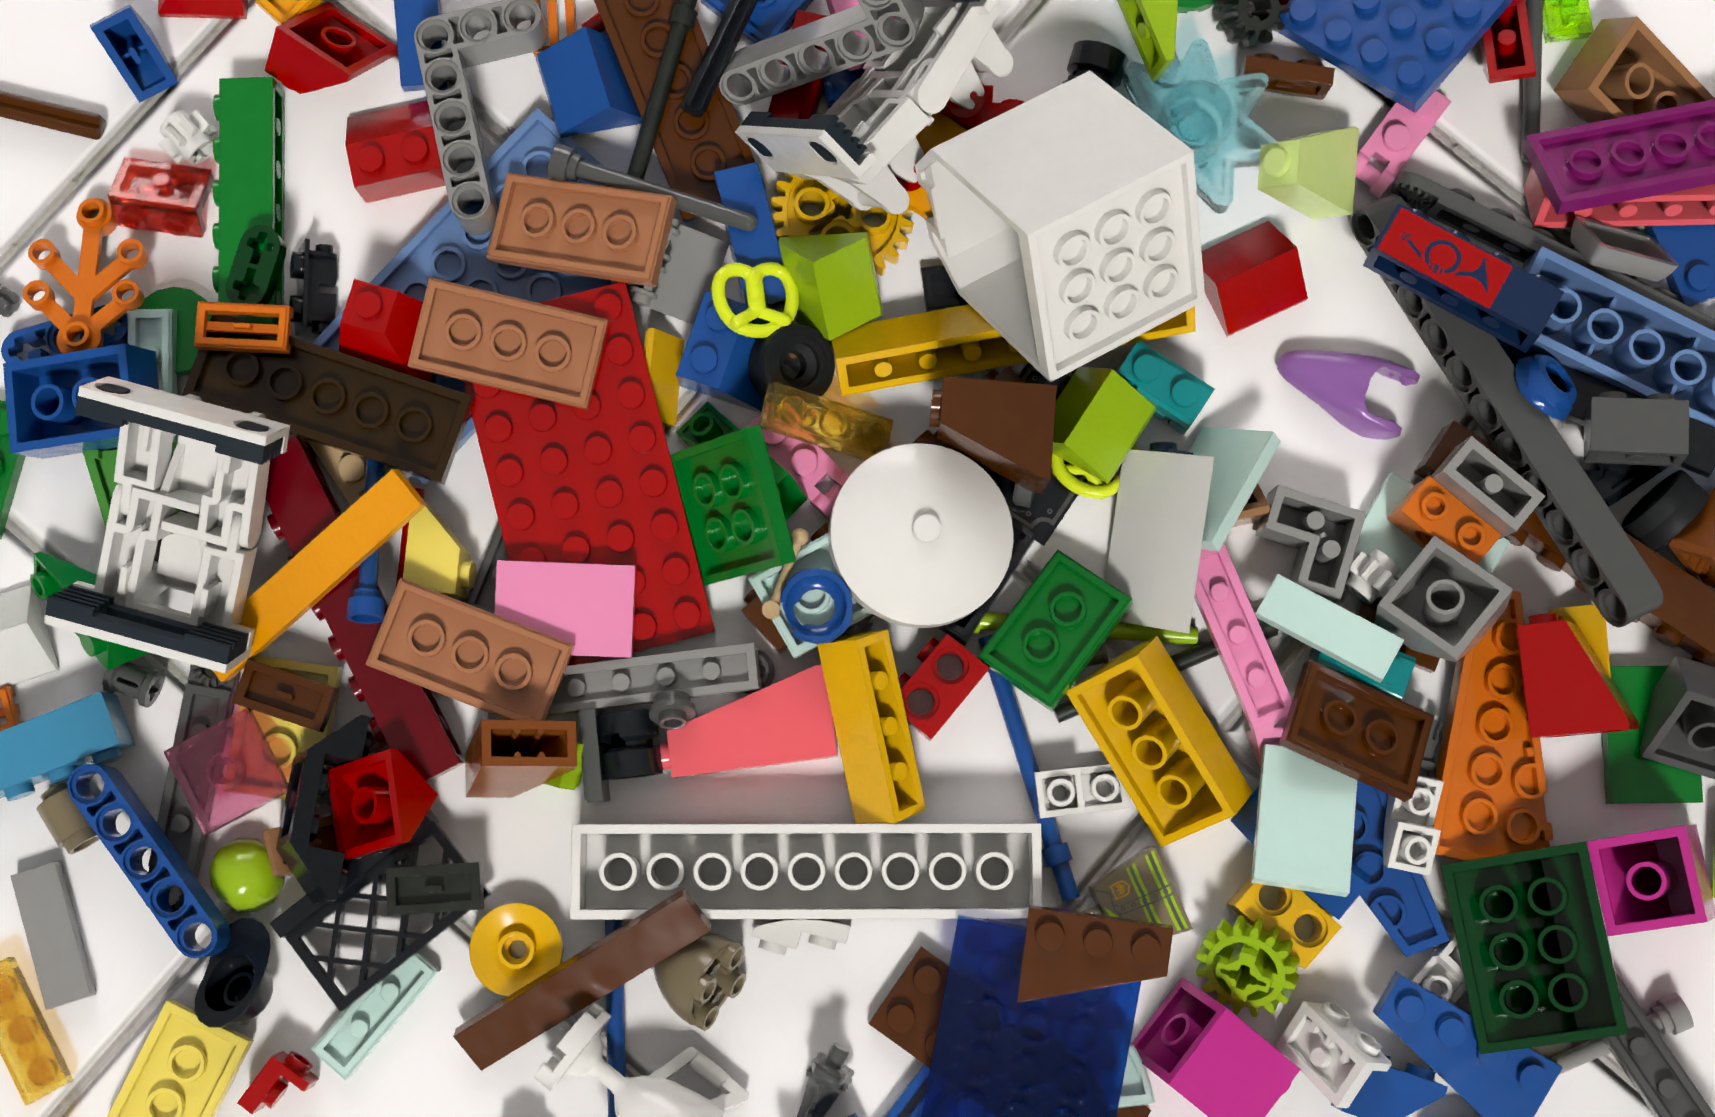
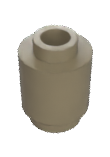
[36,782,99,854]

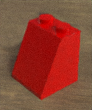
[1516,613,1639,738]

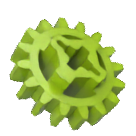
[1196,915,1300,1017]

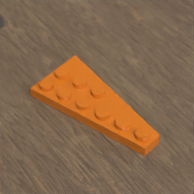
[1433,591,1553,861]

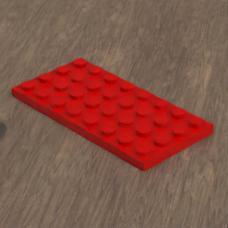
[463,282,716,666]

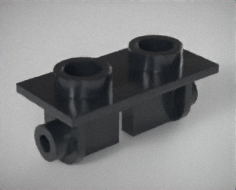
[289,238,338,336]

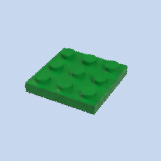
[670,425,797,586]

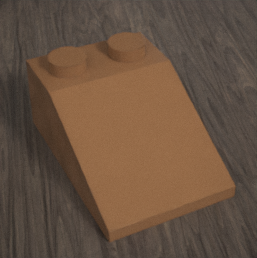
[1553,16,1715,123]

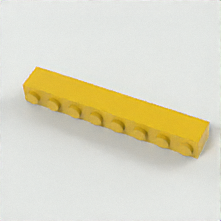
[831,304,1196,396]

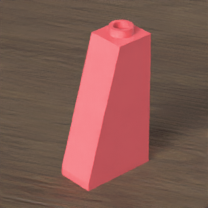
[660,664,838,778]

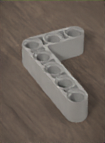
[414,0,548,235]
[719,0,925,105]

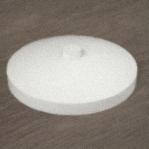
[828,443,1013,628]

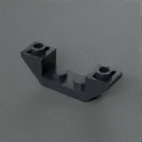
[276,715,372,906]

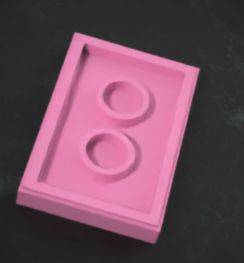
[494,560,636,658]

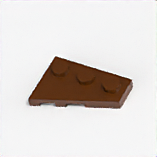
[1017,905,1173,1003]

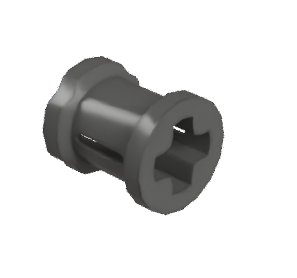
[102,661,165,708]

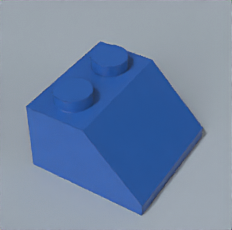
[676,291,770,413]

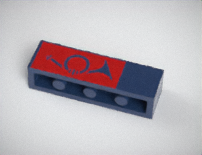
[1363,203,1564,353]

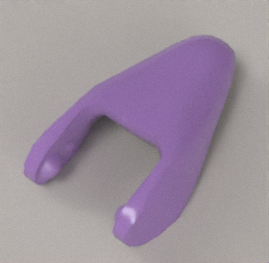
[1277,350,1420,439]

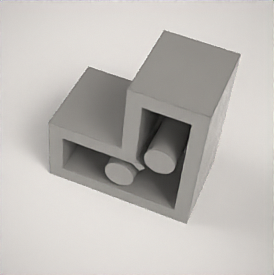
[1255,485,1366,603]

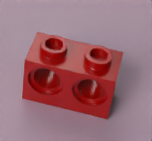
[898,633,990,741]

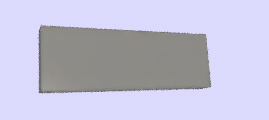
[10,861,96,1010]

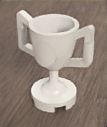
[534,1002,749,1117]

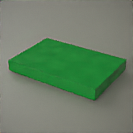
[976,549,1133,712]
[1602,665,1703,804]

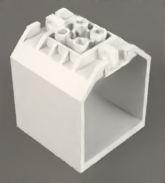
[915,71,1205,382]

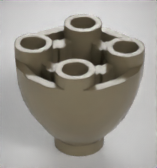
[651,932,746,1031]

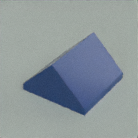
[536,26,642,138]

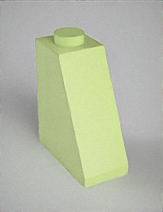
[1257,126,1359,220]

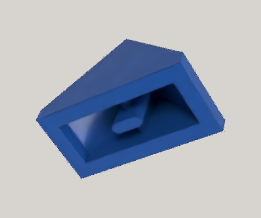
[90,4,179,103]

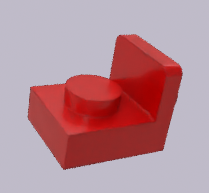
[237,1051,319,1114]

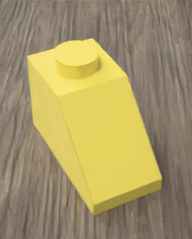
[403,504,476,599]

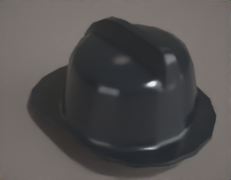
[194,918,273,1028]

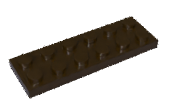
[181,315,475,485]

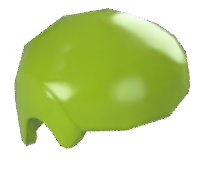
[209,838,285,912]

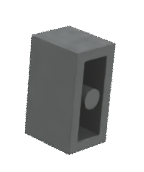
[1583,391,1689,467]

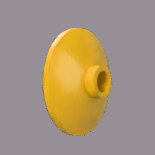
[469,903,563,997]

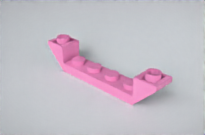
[1194,544,1292,769]

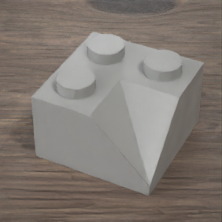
[1374,536,1513,663]

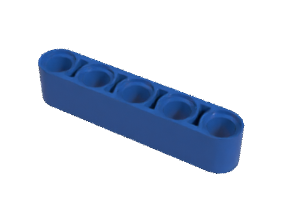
[67,764,231,958]

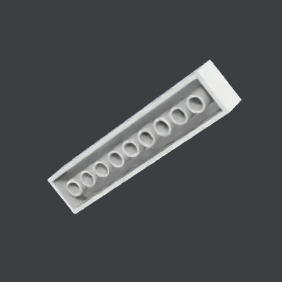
[570,823,1042,920]

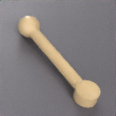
[762,528,809,620]

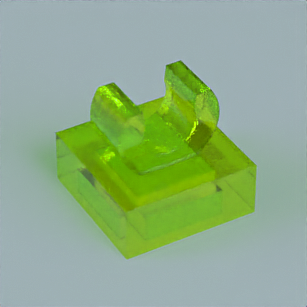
[1543,0,1594,43]

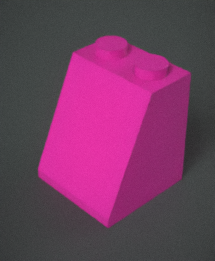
[1587,824,1715,936]
[1131,977,1301,1117]

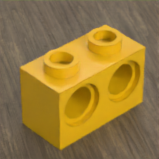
[1227,875,1342,969]

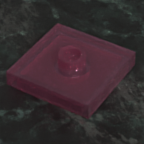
[164,708,288,834]

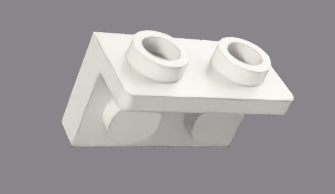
[1275,1001,1393,1108]

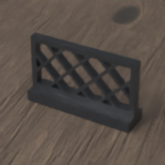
[269,809,491,1012]

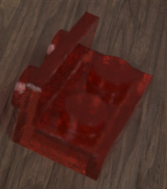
[107,157,214,238]

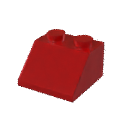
[345,100,445,203]

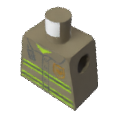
[1082,846,1193,935]

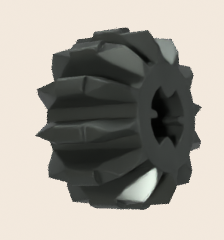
[1211,0,1291,48]

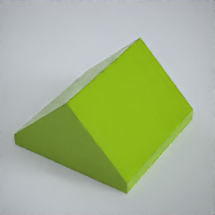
[778,232,883,341]
[1052,367,1156,484]

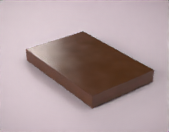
[1279,659,1434,802]

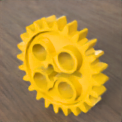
[771,173,914,276]

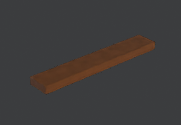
[453,888,711,1071]

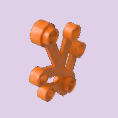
[23,198,149,353]

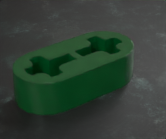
[226,225,286,305]

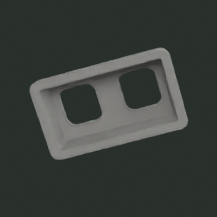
[1570,216,1679,282]

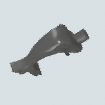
[797,1043,854,1117]

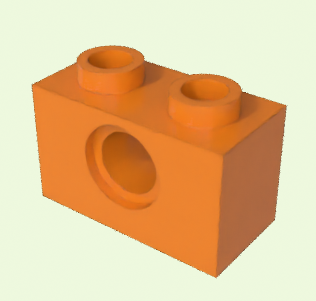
[1387,475,1501,564]

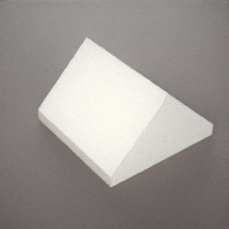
[0,585,59,688]

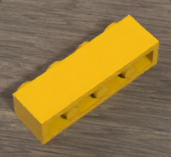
[817,630,926,824]

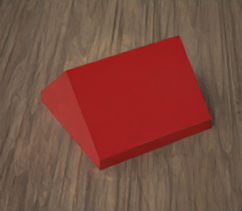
[1202,220,1308,337]
[328,748,438,861]

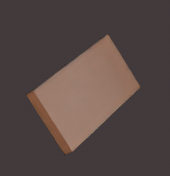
[486,173,677,287]
[407,277,609,410]
[365,578,575,721]

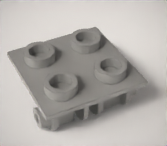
[627,218,729,325]

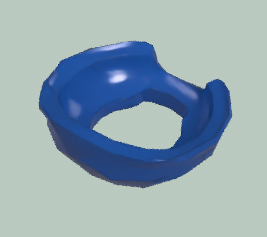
[1515,354,1577,421]
[780,567,853,644]

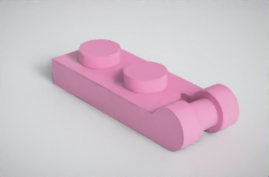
[1355,90,1452,198]
[747,403,850,520]

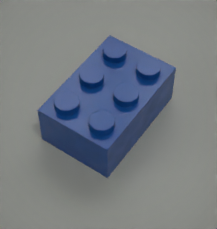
[3,343,159,459]

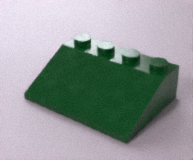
[1441,841,1629,1054]

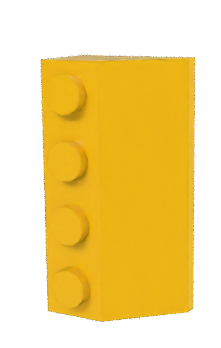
[1066,636,1253,847]

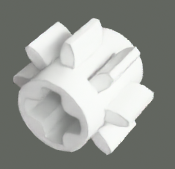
[158,110,217,165]
[1345,548,1401,605]

